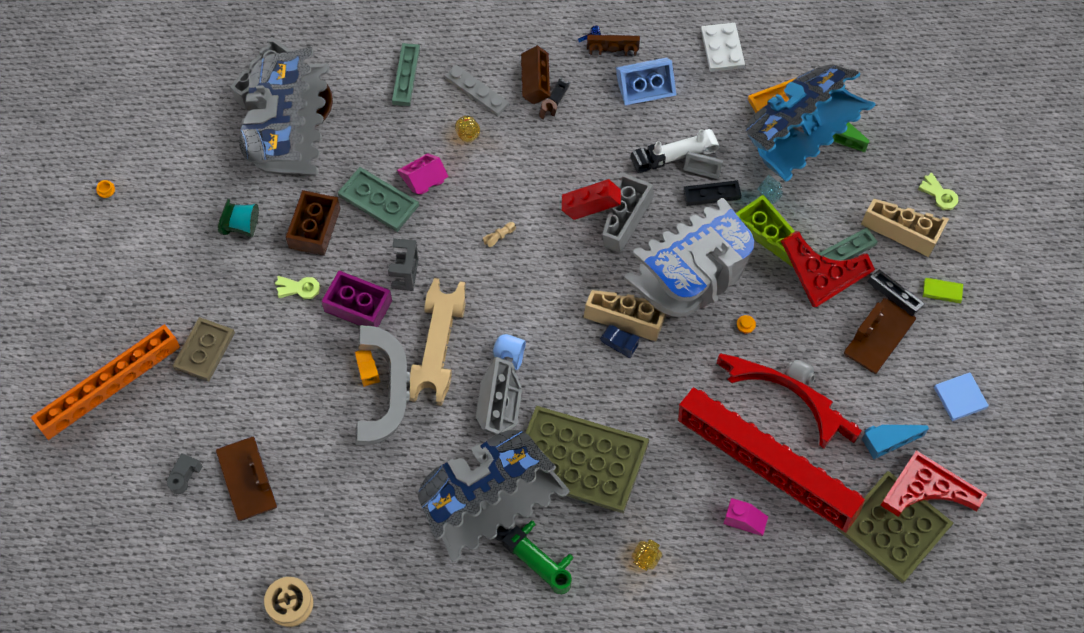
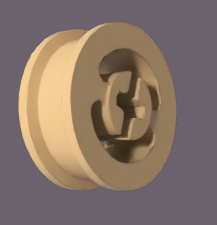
[264,577,314,627]

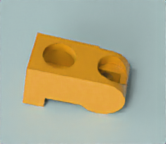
[355,350,380,387]

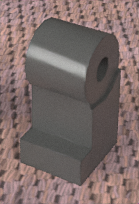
[167,453,203,494]

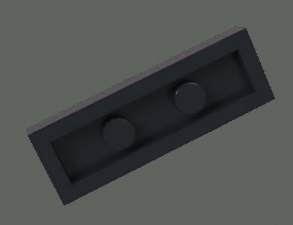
[683,180,742,206]
[867,269,925,317]

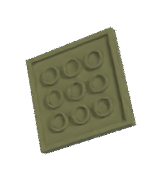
[837,471,954,583]

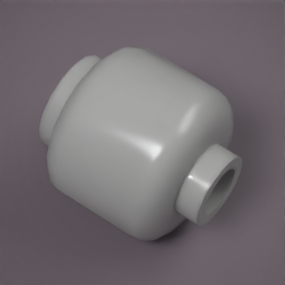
[784,360,815,385]

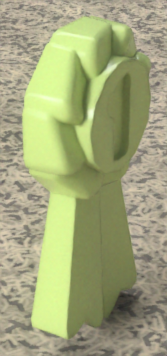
[918,173,958,210]
[275,276,320,299]

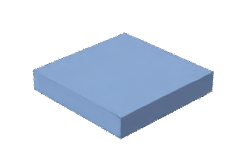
[934,372,989,421]

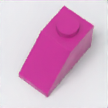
[723,498,768,536]

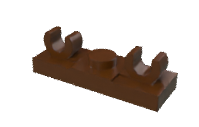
[587,35,640,56]

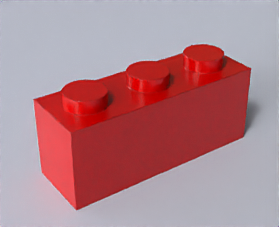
[561,179,621,220]

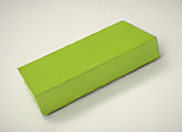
[922,278,963,303]

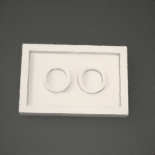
[701,23,745,72]

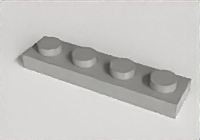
[444,65,509,117]

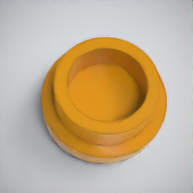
[96,180,115,198]
[737,315,756,334]

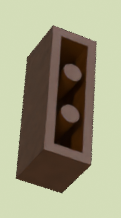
[521,45,550,104]

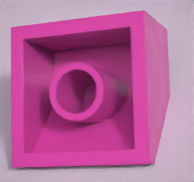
[397,153,449,195]

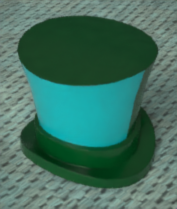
[218,199,259,238]

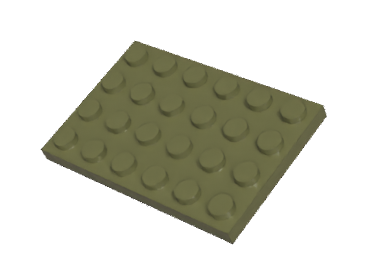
[526,406,649,514]

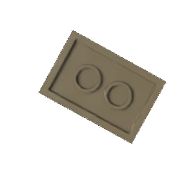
[173,317,235,382]

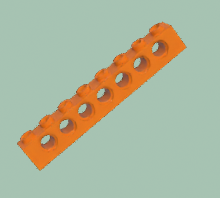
[31,324,180,440]

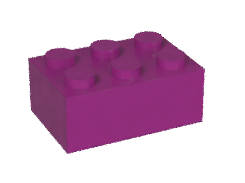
[321,270,392,327]

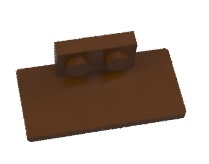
[844,298,916,374]
[216,437,277,521]

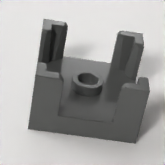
[388,238,419,291]

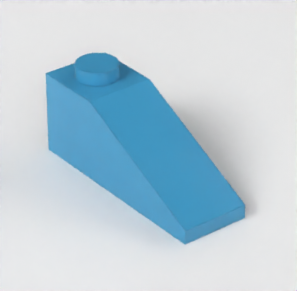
[861,424,929,459]

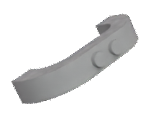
[355,325,410,446]

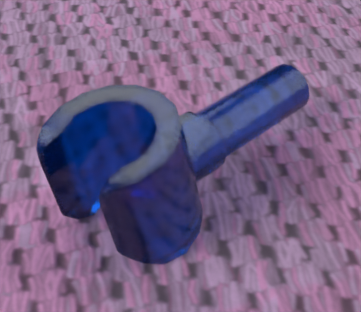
[578,25,601,42]

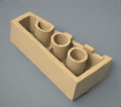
[861,199,949,257]
[584,290,667,342]

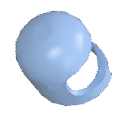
[493,334,526,370]

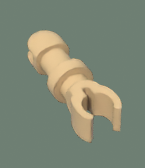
[483,222,516,247]

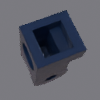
[600,325,640,358]

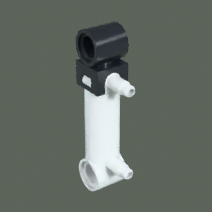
[630,129,719,173]

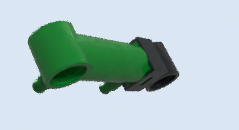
[495,520,573,595]

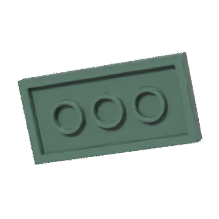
[338,167,419,232]

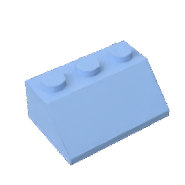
[616,58,676,105]

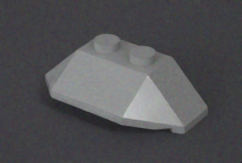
[476,357,522,435]

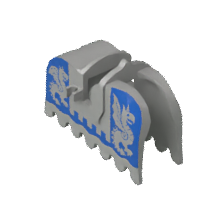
[624,198,754,317]

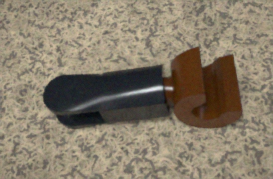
[539,77,571,120]

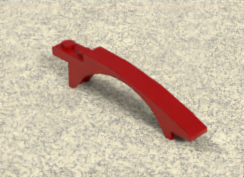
[716,353,862,449]

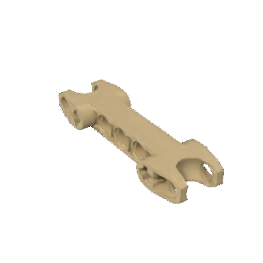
[410,278,466,406]

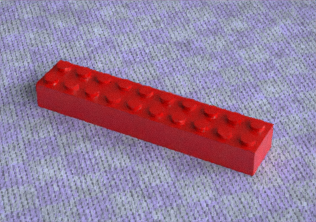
[678,387,865,533]

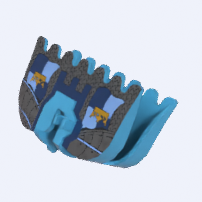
[746,64,876,182]

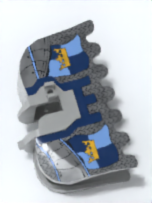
[239,47,329,176]
[418,430,570,562]

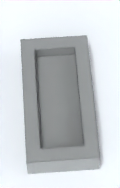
[683,151,724,179]

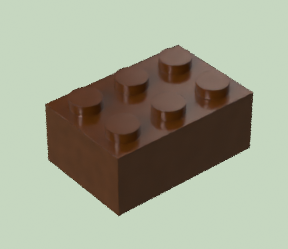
[286,190,341,256]

